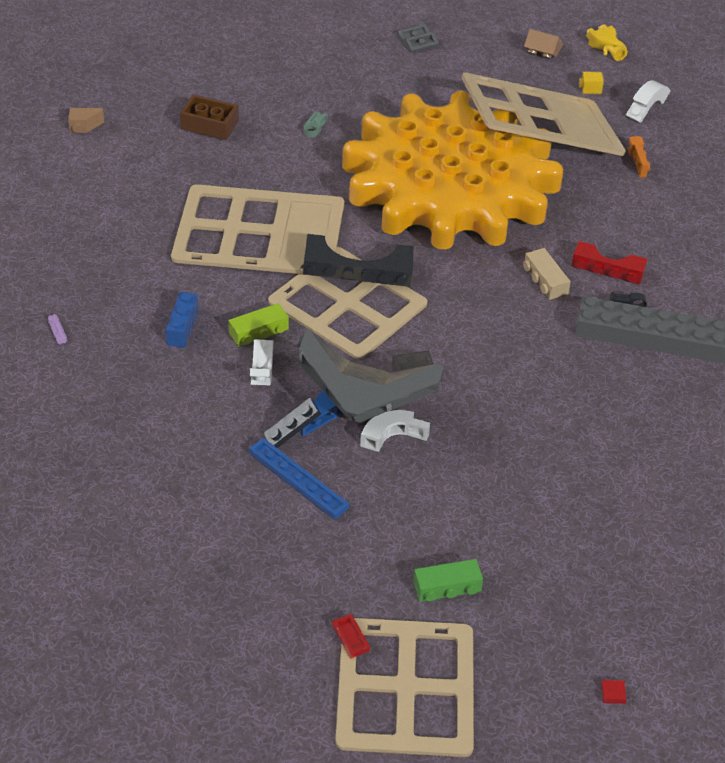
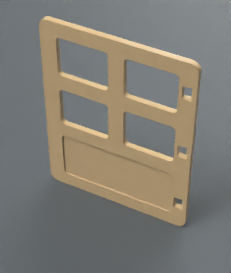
[462,73,626,156]
[171,185,344,274]

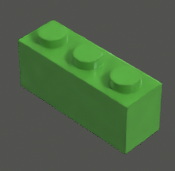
[414,559,483,602]

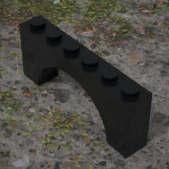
[303,234,414,287]

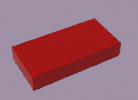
[332,614,370,659]

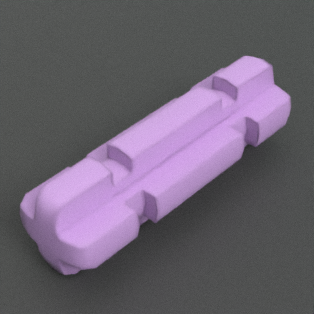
[48,314,67,345]

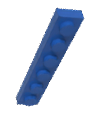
[249,438,349,520]

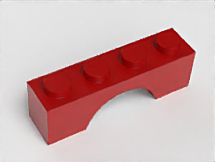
[571,241,648,284]

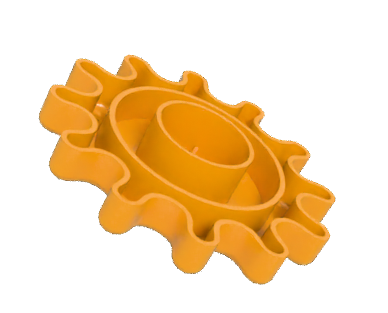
[342,90,563,250]

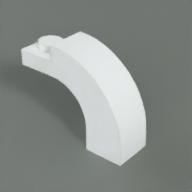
[626,80,670,123]
[250,340,274,385]
[360,410,430,452]

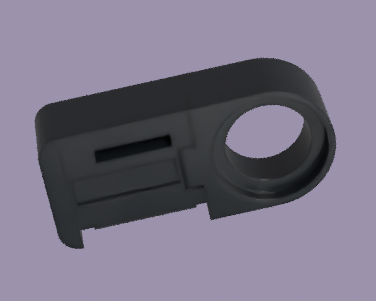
[609,292,647,307]

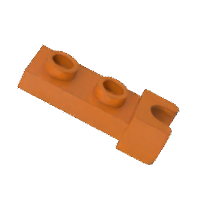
[627,136,650,178]

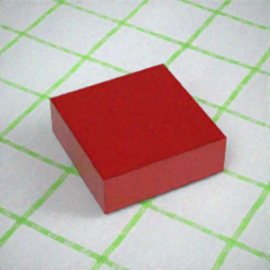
[601,680,626,704]

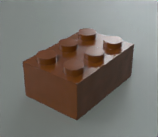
[180,94,239,140]

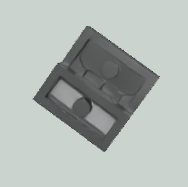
[397,24,439,52]

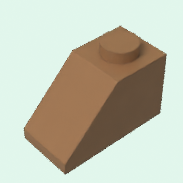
[68,108,104,133]

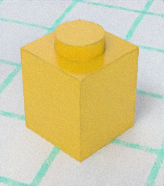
[579,72,604,94]

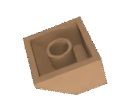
[524,29,563,59]

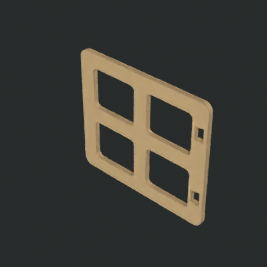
[268,247,427,359]
[336,618,474,757]

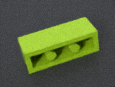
[228,303,289,347]

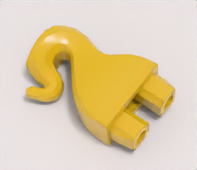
[586,24,627,61]

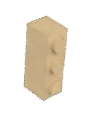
[523,248,570,300]

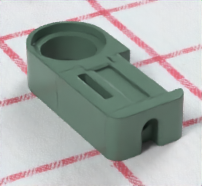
[304,111,328,137]

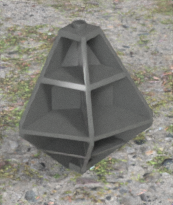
[298,329,444,423]

